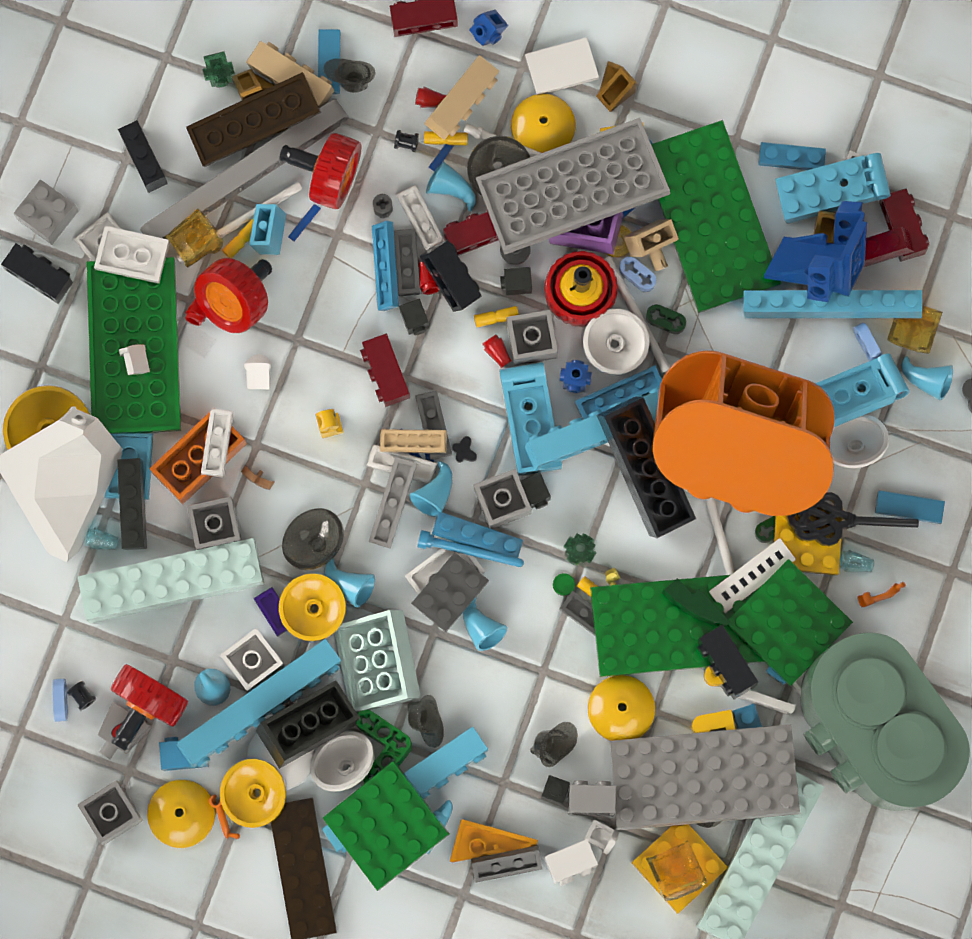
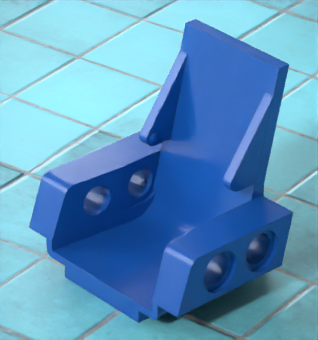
[764,201,867,302]

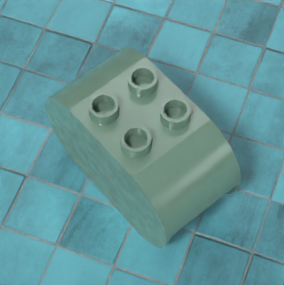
[800,633,970,811]

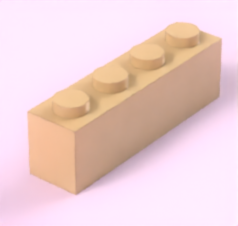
[246,41,334,108]
[424,55,499,140]

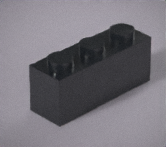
[118,120,168,193]
[420,240,482,312]
[1,243,73,304]
[697,625,759,700]

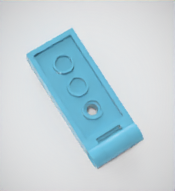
[775,153,891,224]
[815,353,910,427]
[499,362,562,476]

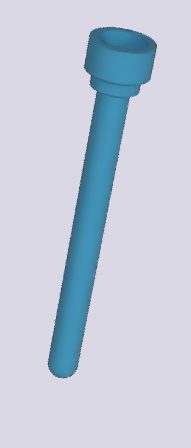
[417,530,524,567]

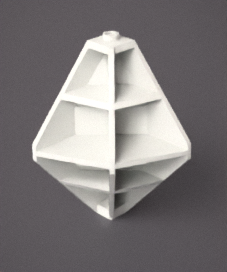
[0,407,122,562]

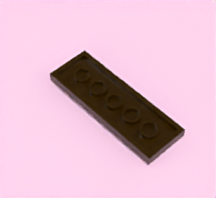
[186,72,322,167]
[271,797,337,939]

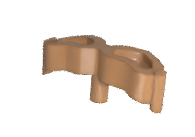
[241,465,275,490]

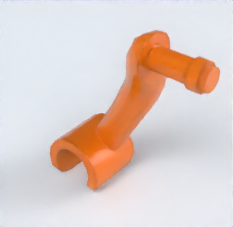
[857,582,906,607]
[209,794,240,839]

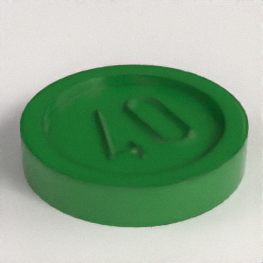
[553,573,575,596]

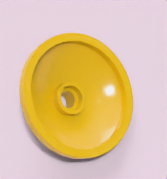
[511,94,576,153]
[279,574,346,641]
[588,675,655,741]
[220,759,286,828]
[147,780,216,848]

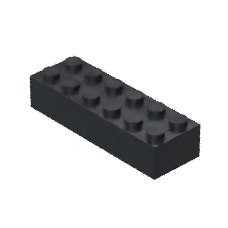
[596,396,696,538]

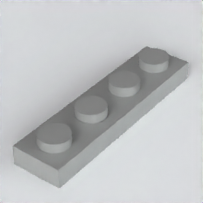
[369,457,417,549]

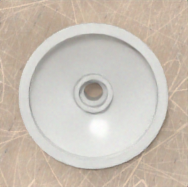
[583,309,649,375]
[830,414,889,468]
[310,732,375,792]
[247,733,315,790]

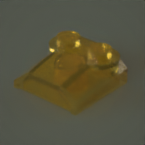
[165,209,223,268]
[887,305,943,354]
[646,840,707,901]

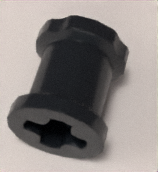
[394,130,419,153]
[67,681,96,711]

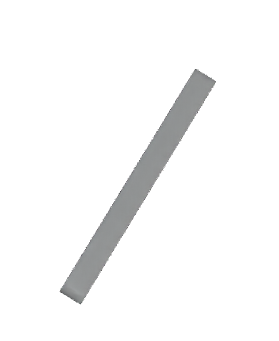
[140,99,349,240]

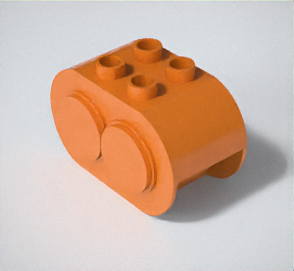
[653,351,835,516]

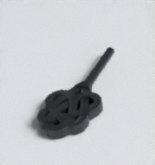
[786,492,919,547]

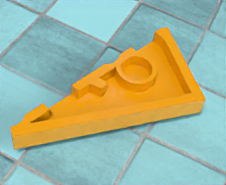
[450,819,538,863]

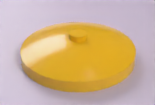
[3,385,90,450]

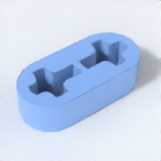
[619,257,656,292]
[853,322,882,361]
[53,679,68,722]

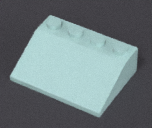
[335,610,421,713]

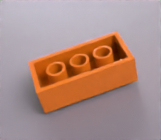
[149,412,247,505]

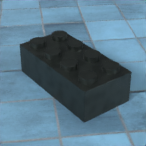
[256,681,360,769]

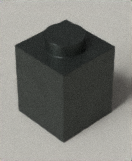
[500,267,532,296]
[399,298,429,335]
[520,472,551,510]
[541,775,570,806]

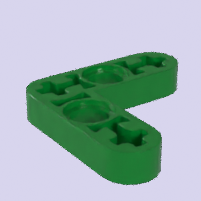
[356,709,412,784]

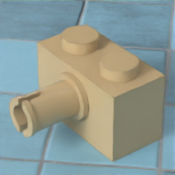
[623,219,679,271]

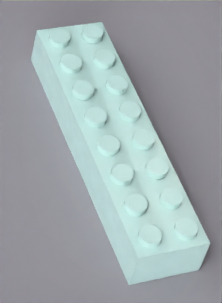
[77,538,265,623]
[696,772,824,939]

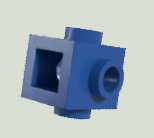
[469,9,509,46]
[560,360,592,393]

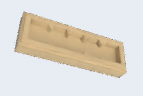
[380,429,447,453]

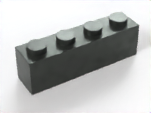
[117,458,147,550]

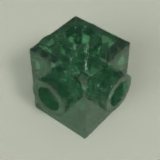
[202,51,235,88]
[564,533,597,567]

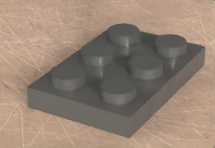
[411,552,489,632]

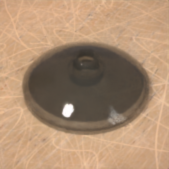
[467,136,530,196]
[282,508,344,570]

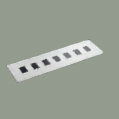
[709,538,796,613]

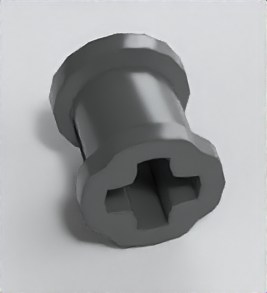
[373,194,393,218]

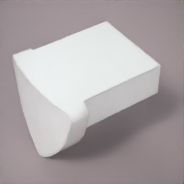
[119,345,150,375]
[244,354,271,389]
[584,819,619,854]

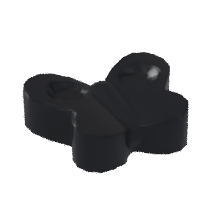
[452,436,477,463]

